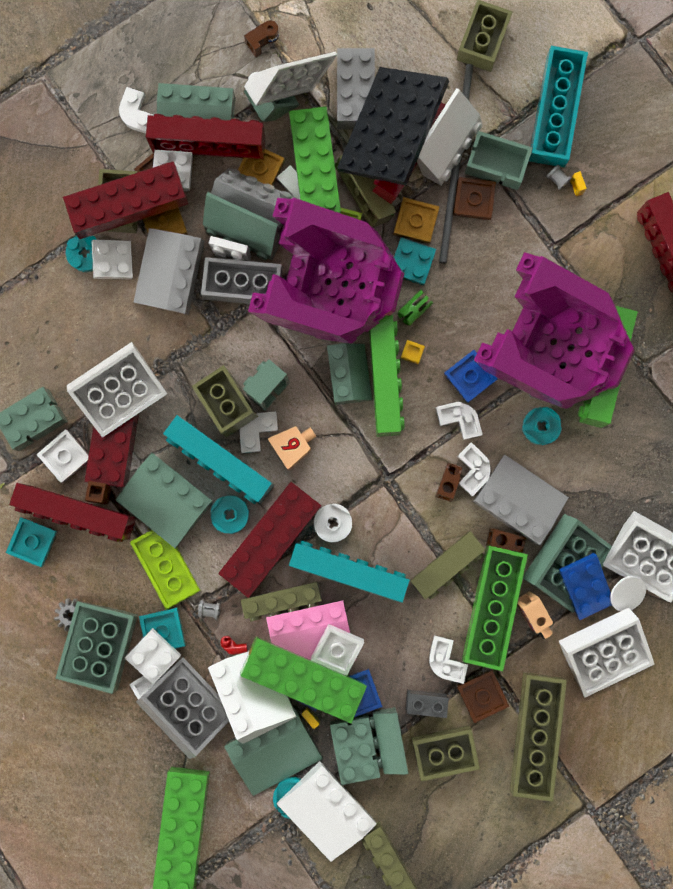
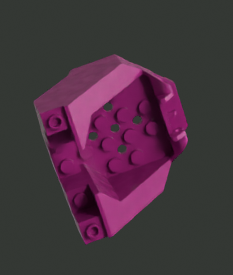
[248,198,404,344]
[474,252,635,409]

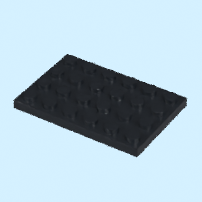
[337,67,449,186]

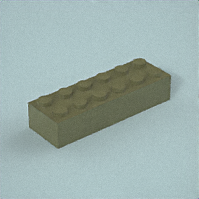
[510,672,567,802]

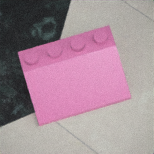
[266,601,356,661]

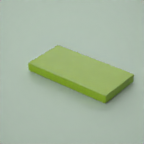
[130,530,201,610]

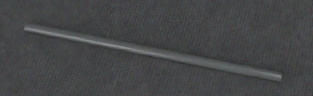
[439,64,473,264]

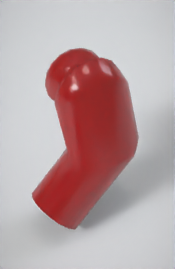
[220,636,248,655]

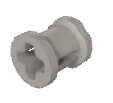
[546,165,571,190]
[198,600,221,620]

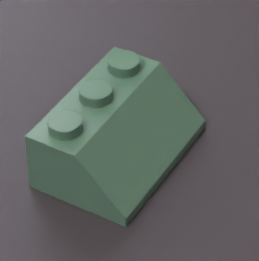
[327,343,372,405]
[369,707,409,775]

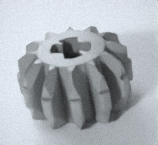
[54,598,78,631]

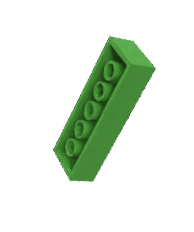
[289,106,341,213]
[578,306,638,428]
[369,315,405,437]
[462,546,528,671]
[240,636,367,723]
[153,767,210,889]

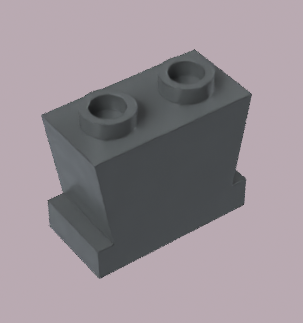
[405,689,449,718]

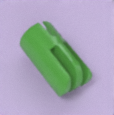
[397,290,433,326]

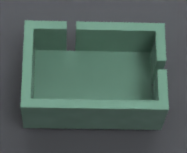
[464,131,532,190]
[243,359,290,411]
[0,387,68,451]
[330,714,380,785]

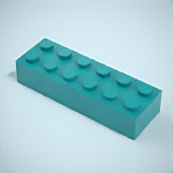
[529,45,588,168]
[163,415,275,504]
[289,540,410,603]

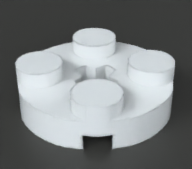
[314,504,352,542]

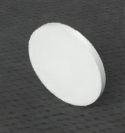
[610,576,646,611]

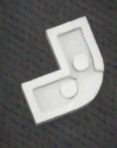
[119,87,153,134]
[435,402,483,440]
[240,411,278,453]
[457,442,490,497]
[429,635,468,684]

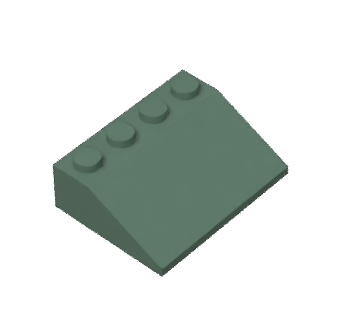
[157,83,235,120]
[203,192,281,260]
[116,453,212,548]
[523,514,612,613]
[55,601,138,694]
[224,706,323,796]

